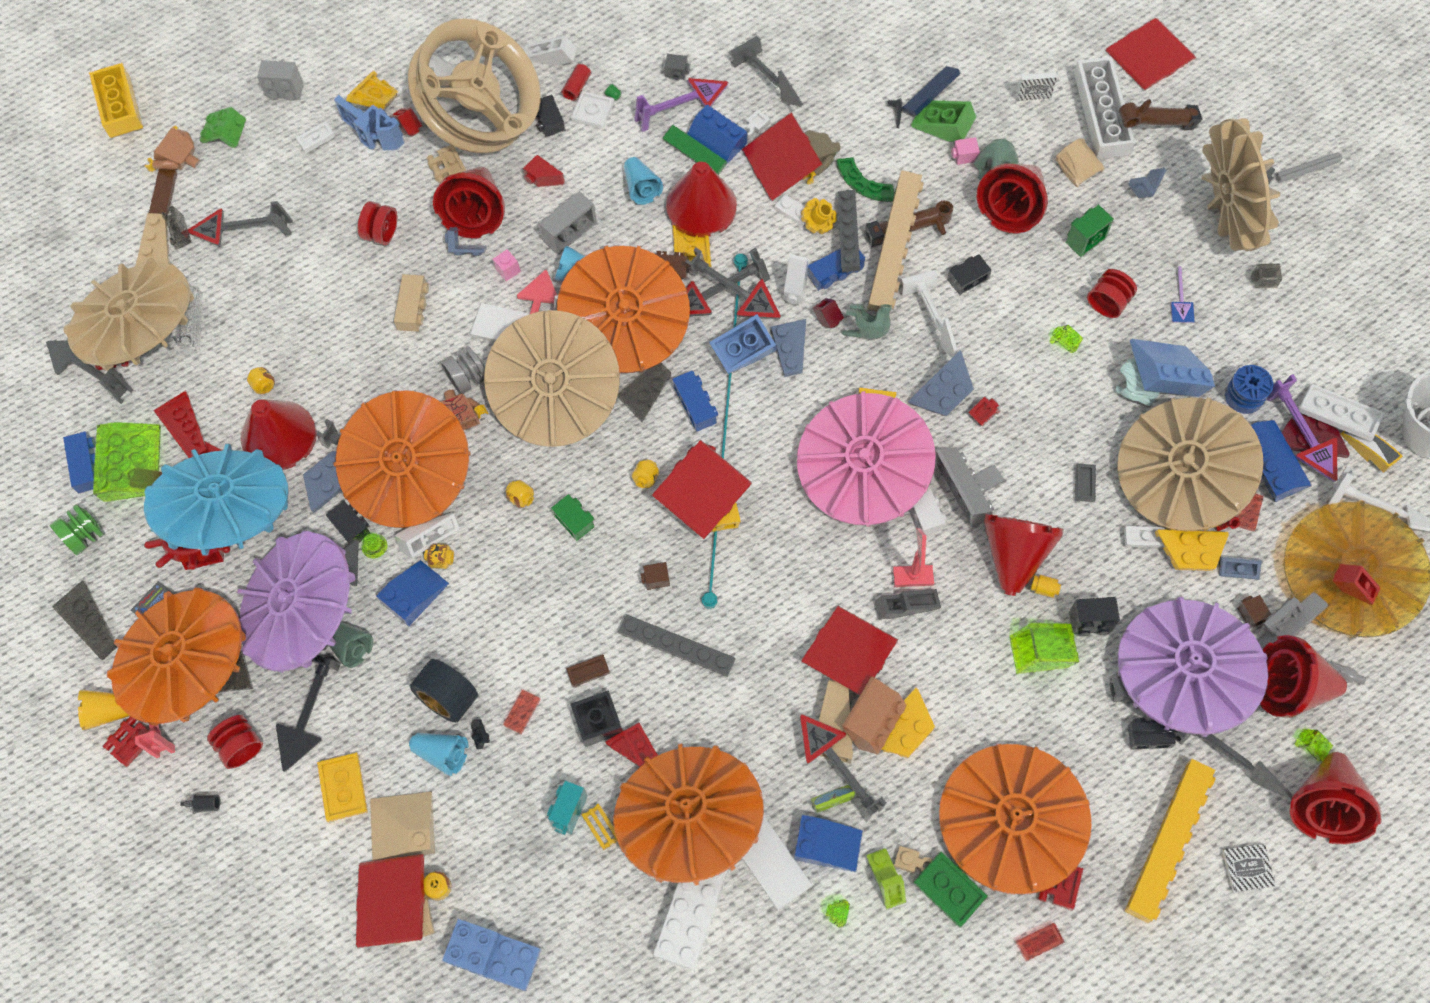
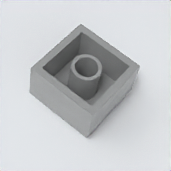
[257,60,304,100]

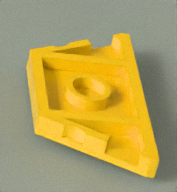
[346,71,398,110]
[1155,529,1229,571]
[881,688,935,758]

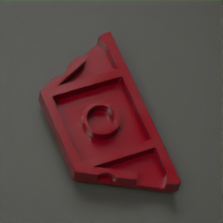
[1282,415,1350,458]

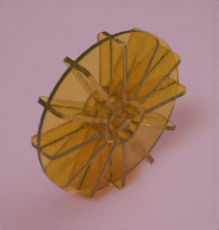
[1282,500,1430,639]

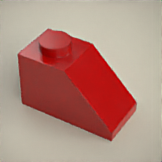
[389,107,423,136]
[523,155,565,187]
[1333,564,1380,605]

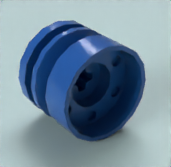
[1225,365,1274,414]

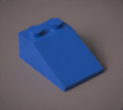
[376,560,449,627]
[794,815,863,872]

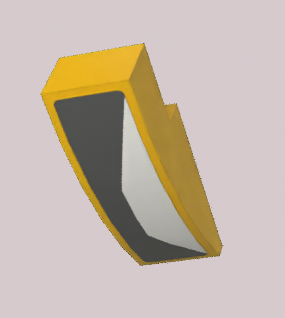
[1340,431,1403,473]

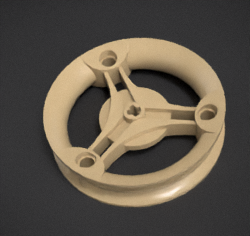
[408,19,540,153]

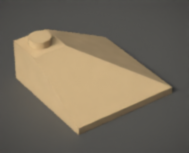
[370,792,435,861]

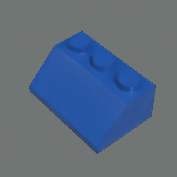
[687,105,747,165]

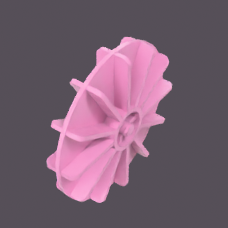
[797,391,936,527]

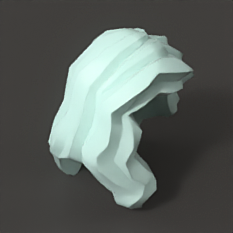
[1116,359,1160,406]

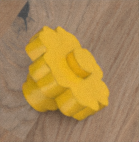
[801,198,837,234]

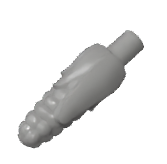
[1328,660,1366,685]

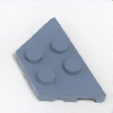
[908,350,974,416]
[303,451,342,513]

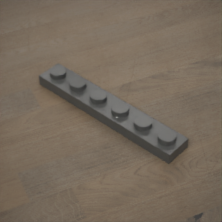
[838,189,860,272]
[618,614,735,677]

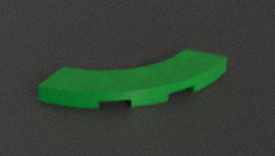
[836,157,894,202]

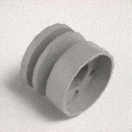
[440,346,485,394]

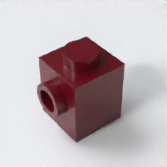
[812,298,844,328]

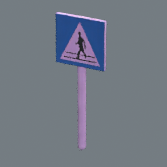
[1171,266,1195,323]

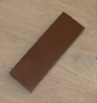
[149,169,178,217]

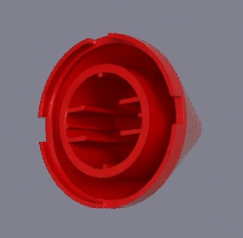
[666,162,737,237]
[977,164,1048,233]
[433,166,505,238]
[241,399,317,470]
[984,514,1064,596]
[1260,635,1347,718]
[1290,752,1381,844]

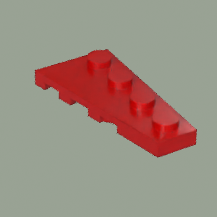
[153,390,209,458]

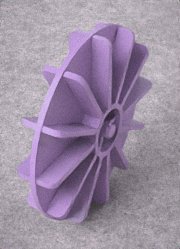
[237,531,355,673]
[1118,597,1268,737]

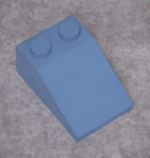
[709,314,777,374]

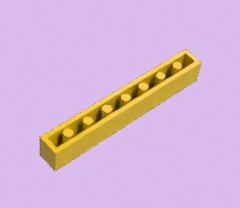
[1124,759,1216,923]

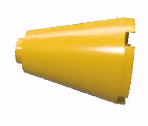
[78,690,130,730]

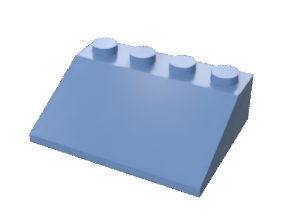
[1129,339,1215,397]

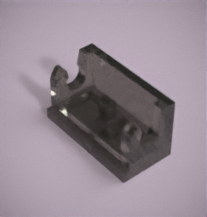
[162,206,192,250]

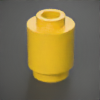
[1030,574,1061,598]

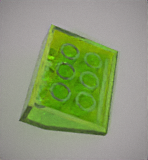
[93,422,161,502]

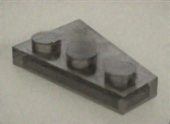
[618,363,671,423]

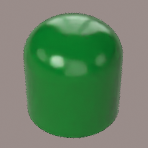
[604,84,622,101]

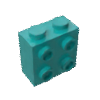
[547,780,588,835]

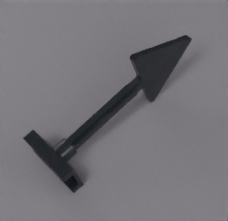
[276,655,341,772]

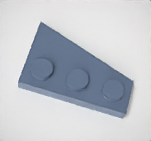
[771,319,806,377]

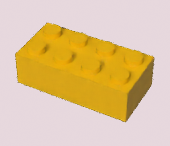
[89,63,143,138]

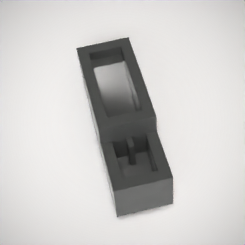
[875,589,941,620]

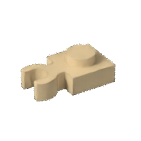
[894,846,932,873]

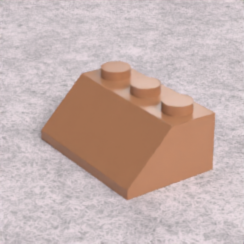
[842,677,907,755]

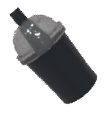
[180,793,221,814]

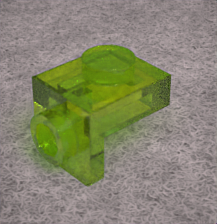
[1049,324,1083,353]
[1294,729,1333,762]

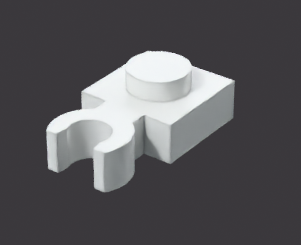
[741,109,770,139]

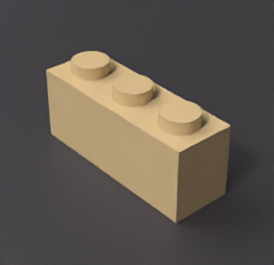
[394,274,429,332]

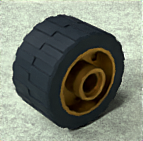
[410,659,478,723]

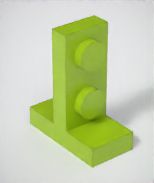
[866,848,906,909]

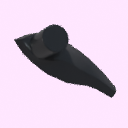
[887,98,902,128]

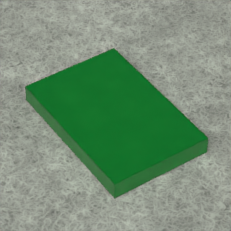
[912,851,988,928]

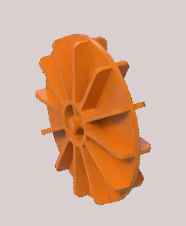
[557,245,690,373]
[333,390,471,528]
[107,587,246,726]
[613,743,764,886]
[939,743,1092,894]

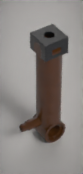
[1119,99,1203,130]
[865,200,953,247]

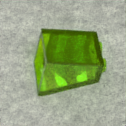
[1009,623,1079,674]

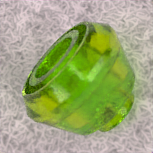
[361,533,388,559]
[825,899,850,928]

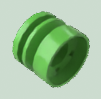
[49,504,104,556]

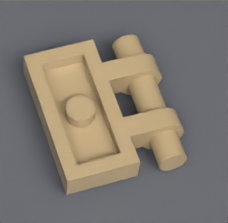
[427,145,466,183]

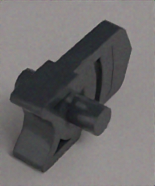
[471,719,490,749]

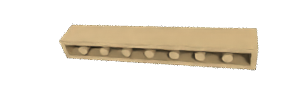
[867,170,924,312]

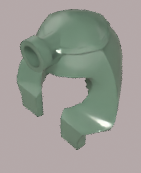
[974,138,1019,179]
[842,303,892,339]

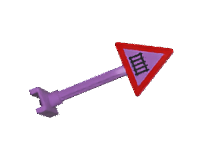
[634,78,729,132]
[1267,374,1338,482]

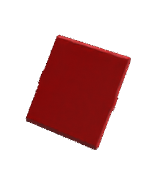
[1106,18,1196,90]
[742,112,822,201]
[652,440,752,539]
[801,606,899,695]
[356,854,425,948]

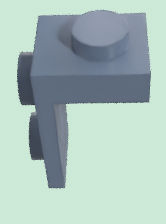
[1128,168,1167,198]
[445,227,487,256]

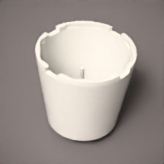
[1402,370,1430,459]

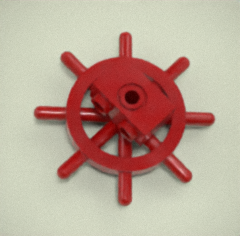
[144,538,231,570]

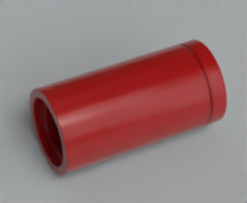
[561,63,591,101]

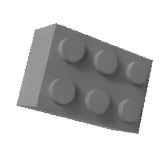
[539,191,597,255]

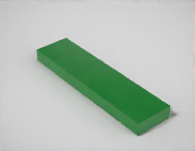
[663,125,727,175]

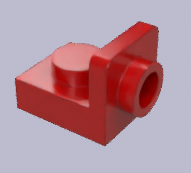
[968,397,1001,426]

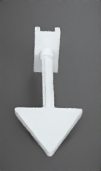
[900,270,958,358]
[1327,466,1430,532]

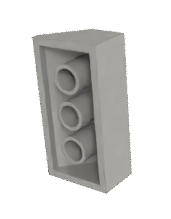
[936,447,994,527]

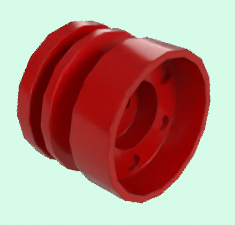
[1087,269,1138,318]
[207,715,263,769]

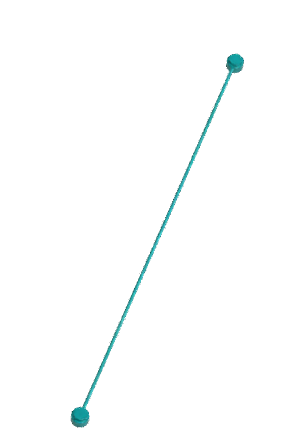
[702,253,748,609]

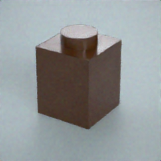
[640,562,670,590]
[1237,595,1271,629]

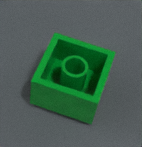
[1066,204,1114,257]

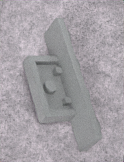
[1258,592,1328,650]

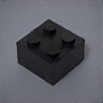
[1069,597,1120,637]
[570,690,623,747]

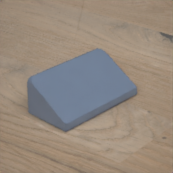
[1219,555,1262,580]

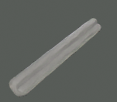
[1276,152,1343,183]

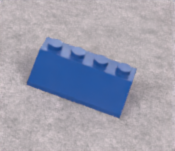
[1251,420,1312,502]

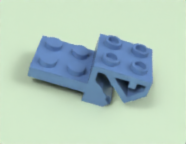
[334,95,404,151]
[442,919,541,991]

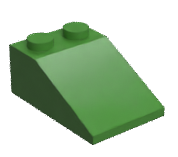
[911,100,976,142]

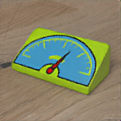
[811,785,855,813]

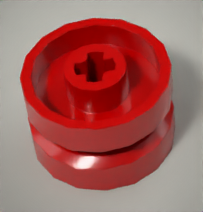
[357,201,398,246]

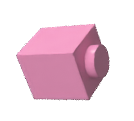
[951,137,980,165]
[493,249,521,281]

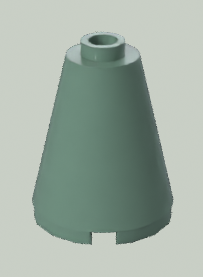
[329,622,374,668]

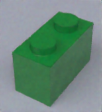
[551,494,594,541]

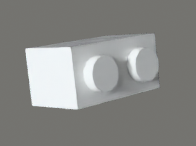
[911,490,947,535]

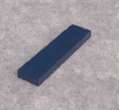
[902,66,961,116]

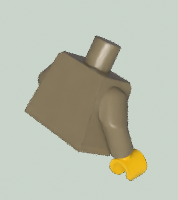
[803,130,841,185]

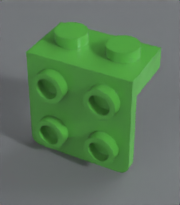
[199,107,246,148]

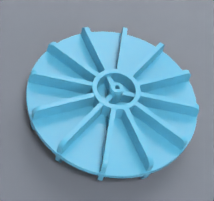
[144,444,289,555]

